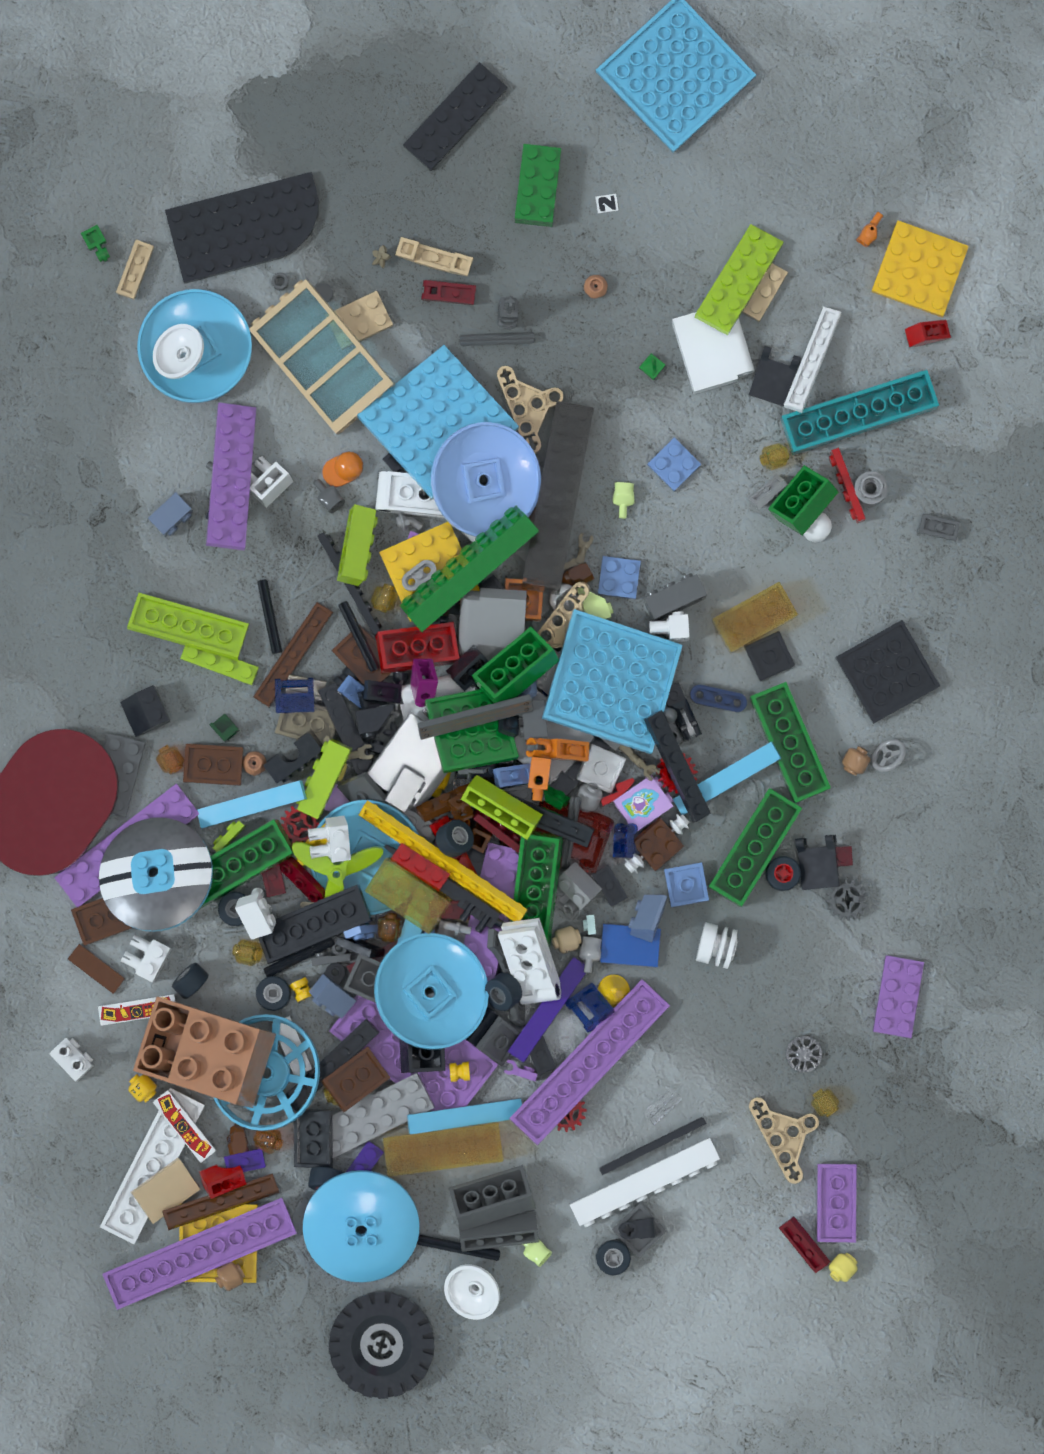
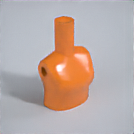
[856,212,883,247]

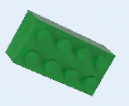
[515,144,561,227]
[472,627,559,703]

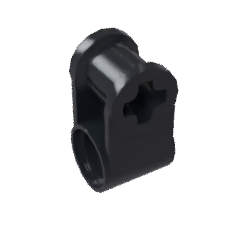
[618,1218,657,1239]

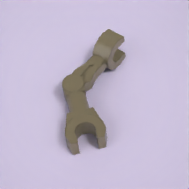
[553,533,593,576]
[322,735,374,761]
[619,745,660,781]

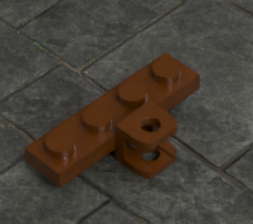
[416,778,489,822]

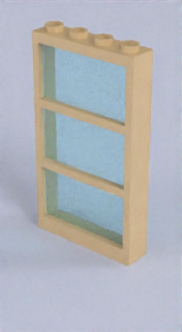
[249,280,395,435]

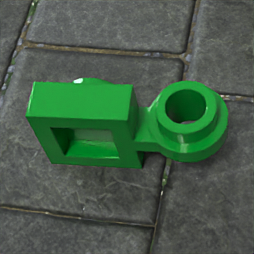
[81,225,110,262]

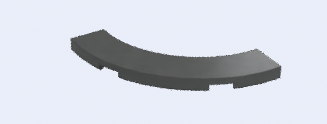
[487,929,525,1027]

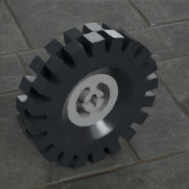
[329,1291,435,1399]

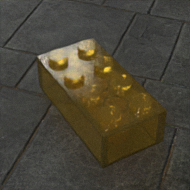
[712,582,798,654]
[365,857,453,934]

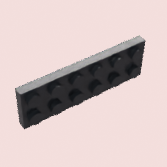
[403,62,508,171]
[258,885,373,964]

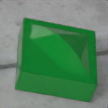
[639,353,666,380]

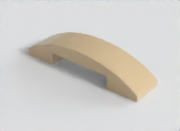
[395,237,473,276]

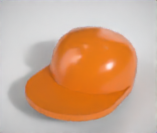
[322,451,363,487]

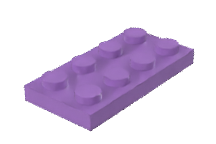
[873,955,924,1038]
[817,1164,857,1243]

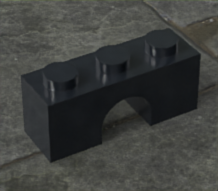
[263,729,323,783]

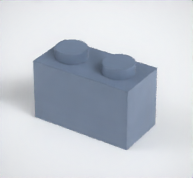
[148,492,193,537]
[309,974,356,1019]

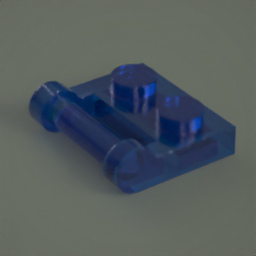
[275,677,315,713]
[613,823,638,858]
[565,983,615,1033]

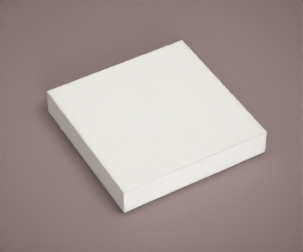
[576,744,626,794]

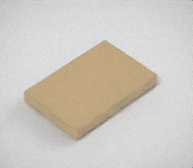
[131,1158,200,1224]

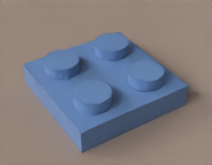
[647,437,701,491]
[598,556,641,599]
[664,863,709,907]

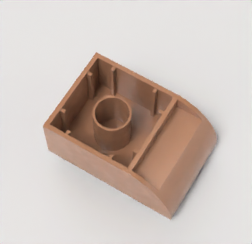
[133,997,276,1108]

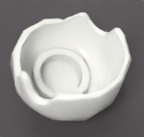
[804,512,832,543]
[549,584,579,611]

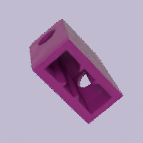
[411,659,438,707]

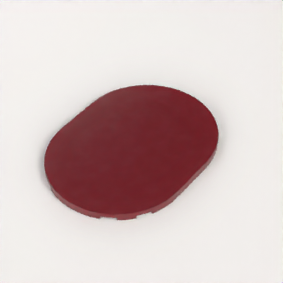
[0,729,118,876]

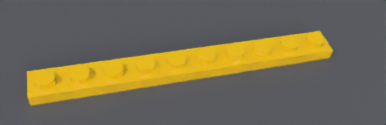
[359,800,527,921]

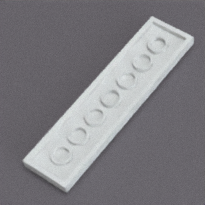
[100,1088,205,1244]

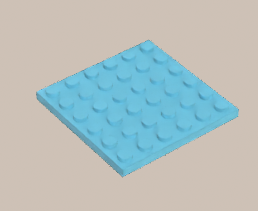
[596,0,756,153]
[357,345,519,499]
[542,609,682,754]

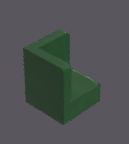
[209,714,240,743]

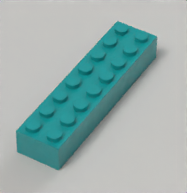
[780,370,939,455]

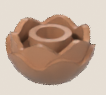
[584,275,608,299]
[243,751,266,776]

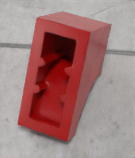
[905,320,951,347]
[199,1164,246,1199]

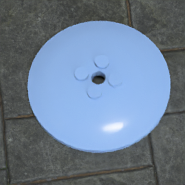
[431,422,541,537]

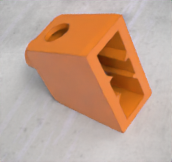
[528,757,552,801]

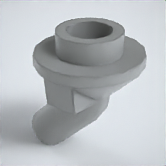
[396,513,423,531]

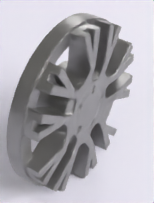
[786,1036,822,1072]

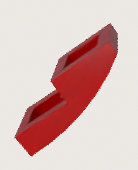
[601,778,634,807]

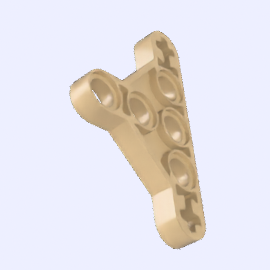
[497,366,563,454]
[538,581,590,648]
[749,1097,819,1184]

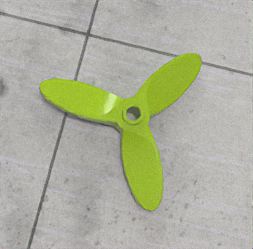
[292,842,383,898]

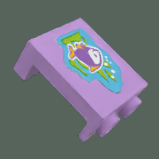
[613,775,674,833]

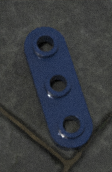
[690,685,747,713]

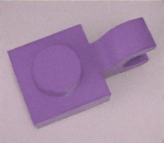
[504,1060,538,1081]

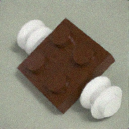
[624,814,689,873]

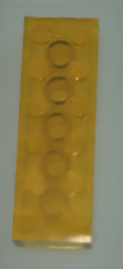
[383,1122,504,1177]

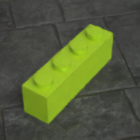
[337,504,378,586]
[296,739,353,819]
[461,775,543,840]

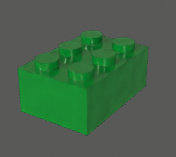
[768,465,839,536]

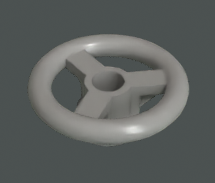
[871,739,906,772]

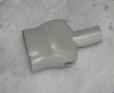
[579,937,602,973]

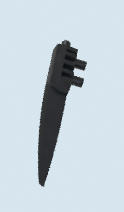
[383,845,506,933]

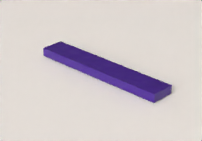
[508,957,586,1063]

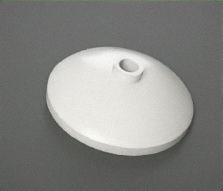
[153,324,204,379]
[444,1264,500,1320]

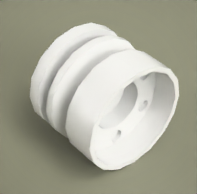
[696,922,738,969]

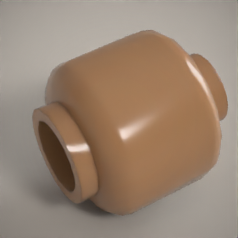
[842,746,871,776]
[215,1262,245,1291]

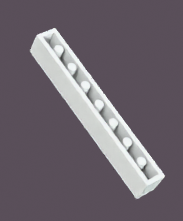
[570,1138,720,1227]

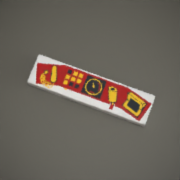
[98,994,176,1026]
[153,1090,216,1163]

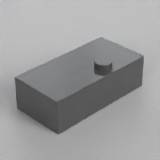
[449,1165,536,1231]

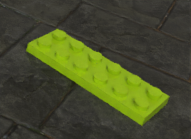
[694,224,784,335]
[127,593,249,660]

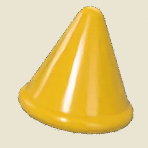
[598,974,630,1007]

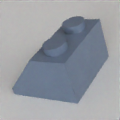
[628,895,667,943]

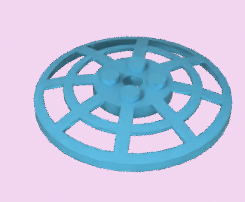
[213,1014,320,1131]

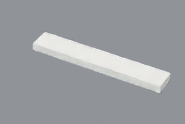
[784,306,841,413]

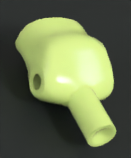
[613,482,635,519]
[522,1240,552,1267]

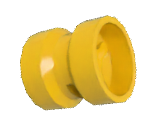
[289,977,312,1002]
[449,1061,470,1082]

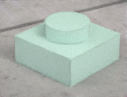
[583,915,596,935]

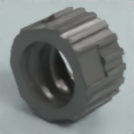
[271,272,289,291]

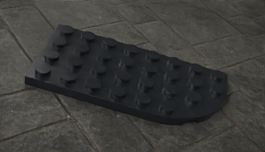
[165,172,319,284]

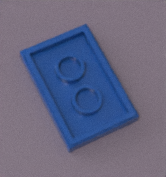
[600,924,661,967]

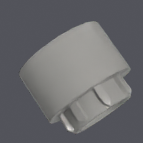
[854,471,887,507]

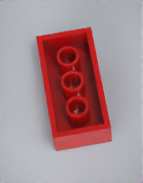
[375,622,459,674]

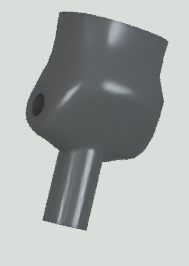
[314,479,345,513]

